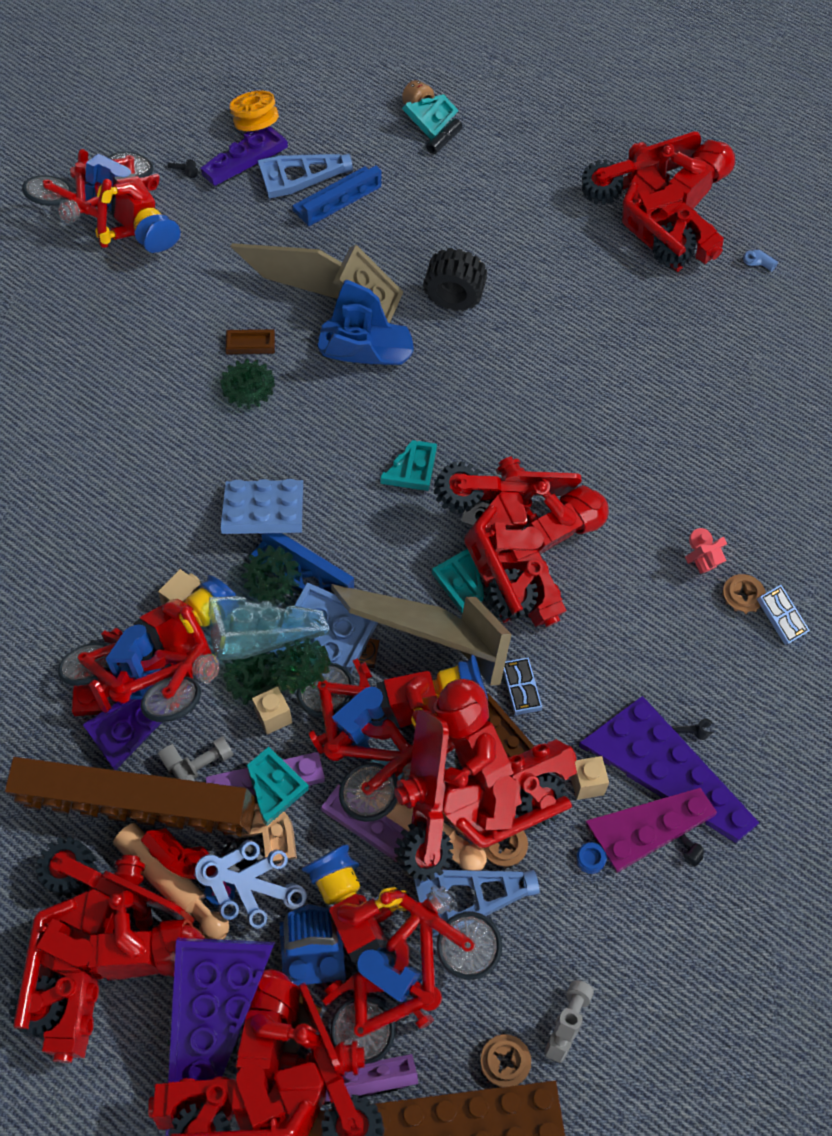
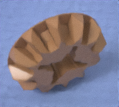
[722,574,766,614]
[483,831,528,868]
[480,1035,531,1087]

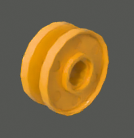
[229,90,279,131]

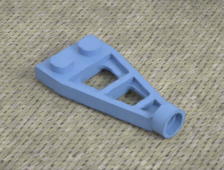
[258,154,353,199]
[414,870,540,936]

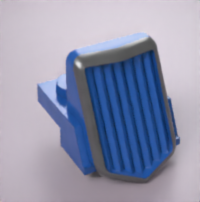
[279,904,346,986]

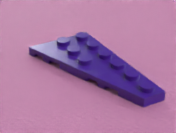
[579,696,759,843]
[165,938,275,1136]

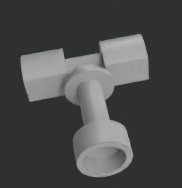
[158,736,234,781]
[545,980,594,1063]

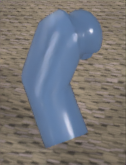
[743,250,778,271]

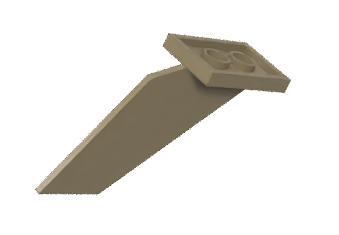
[230,243,403,323]
[331,584,512,685]

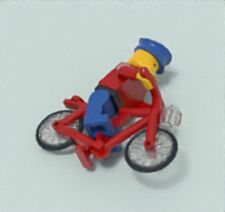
[22,149,181,253]
[58,575,239,722]
[297,655,488,822]
[301,844,502,1064]

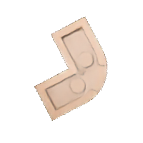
[234,803,297,863]

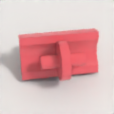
[685,528,727,574]

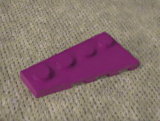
[586,788,717,873]

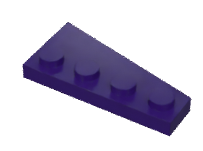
[201,126,288,186]
[83,684,194,770]

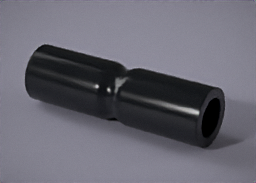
[426,118,463,155]

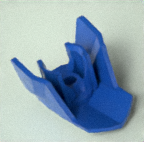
[318,280,414,365]

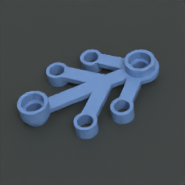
[194,840,307,928]

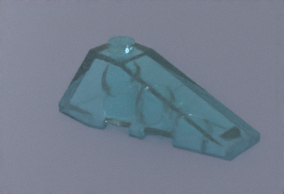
[209,596,330,661]

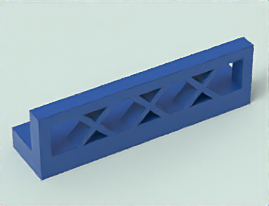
[292,165,382,227]
[250,533,354,592]

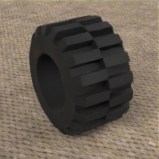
[423,248,488,311]

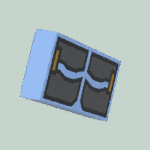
[757,585,810,645]
[503,657,542,716]

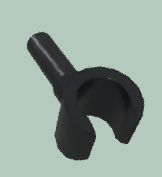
[167,159,198,178]
[672,719,713,740]
[678,834,704,867]

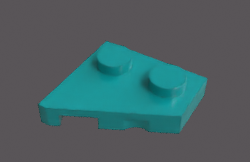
[402,94,459,140]
[380,440,437,491]
[432,549,484,613]
[247,747,309,826]

